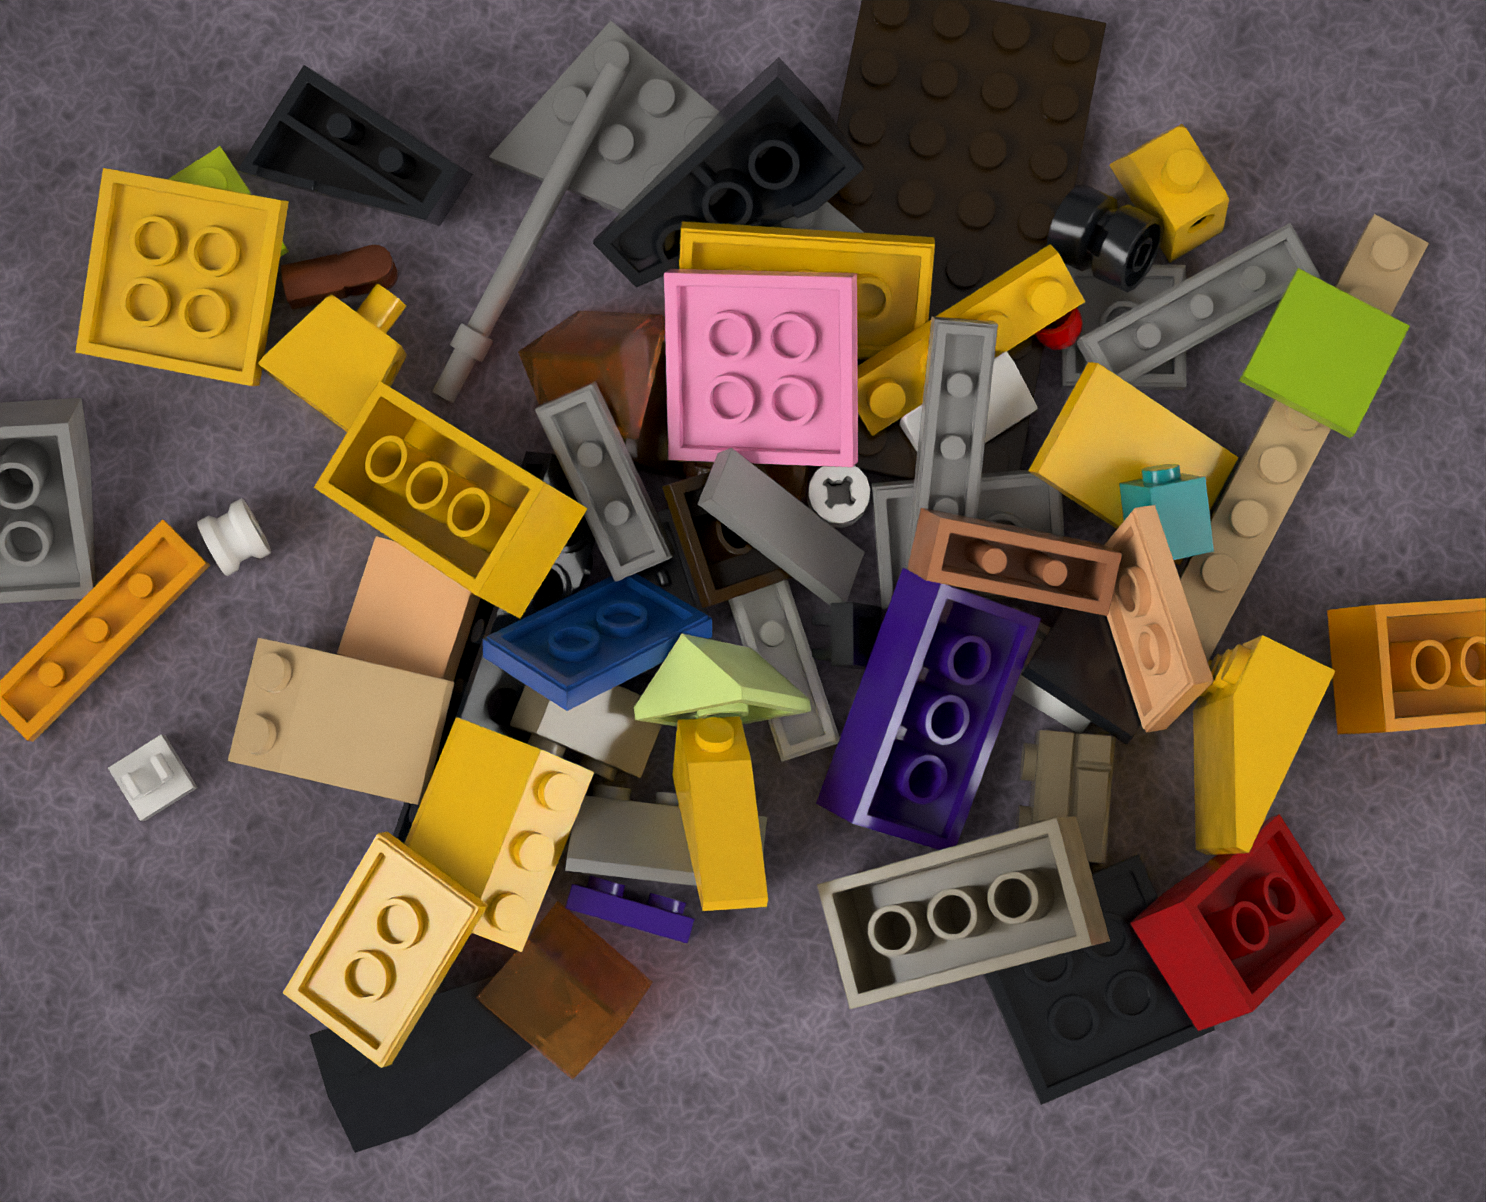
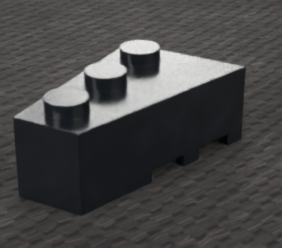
[237,65,473,226]

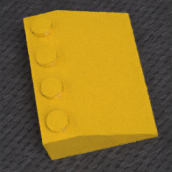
[1193,635,1335,855]

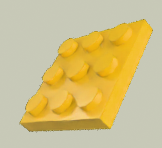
[75,168,289,386]

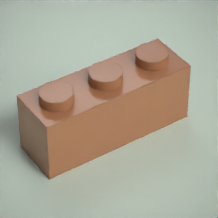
[907,508,1122,616]

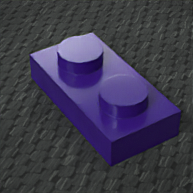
[565,875,695,943]

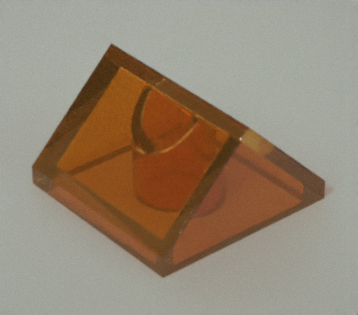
[518,310,665,439]
[476,901,653,1080]

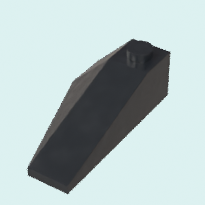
[593,57,864,288]
[309,955,578,1153]

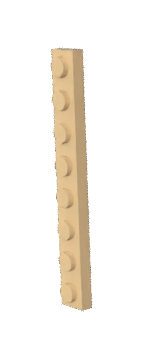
[1179,214,1429,662]

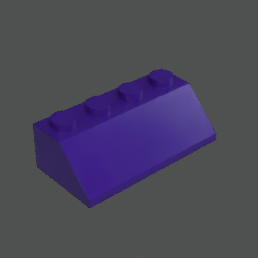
[816,568,1041,850]

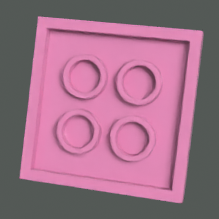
[664,269,858,467]

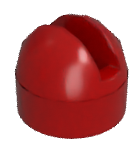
[1035,307,1083,350]

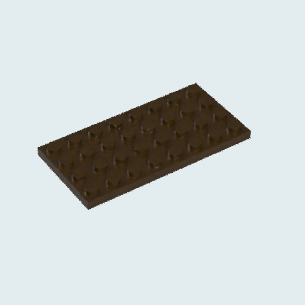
[827,0,1106,480]

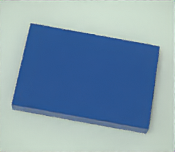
[482,573,712,711]

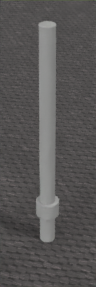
[432,62,628,403]

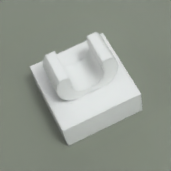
[108,734,198,821]

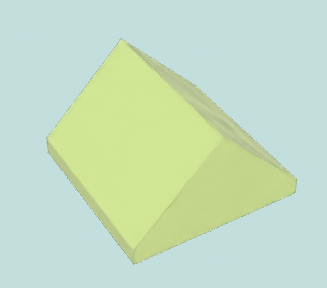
[634,634,811,727]

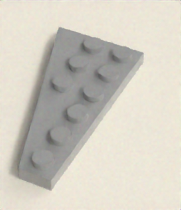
[489,21,864,233]

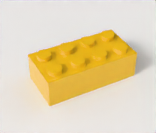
[314,381,588,618]

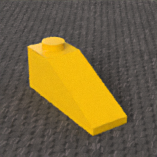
[672,716,768,911]

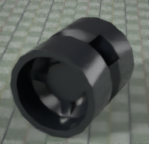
[1047,184,1164,293]

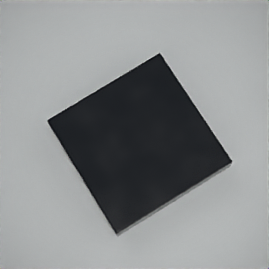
[1021,608,1141,745]

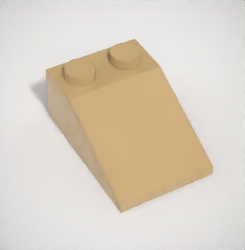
[228,638,454,805]

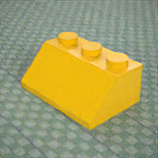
[404,717,594,952]

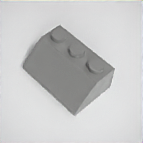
[565,785,767,886]

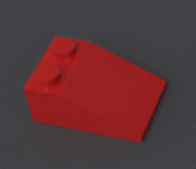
[1130,814,1346,1031]

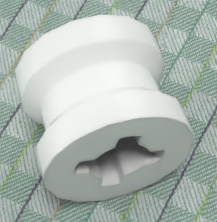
[807,466,870,528]
[197,498,271,576]

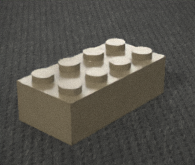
[817,816,1110,1009]

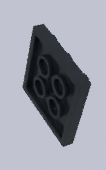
[984,854,1215,1105]

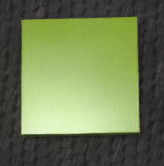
[1239,268,1410,438]

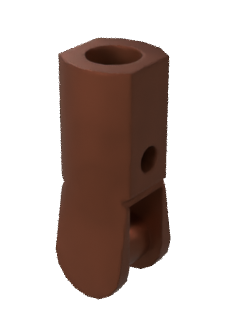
[281,245,398,309]

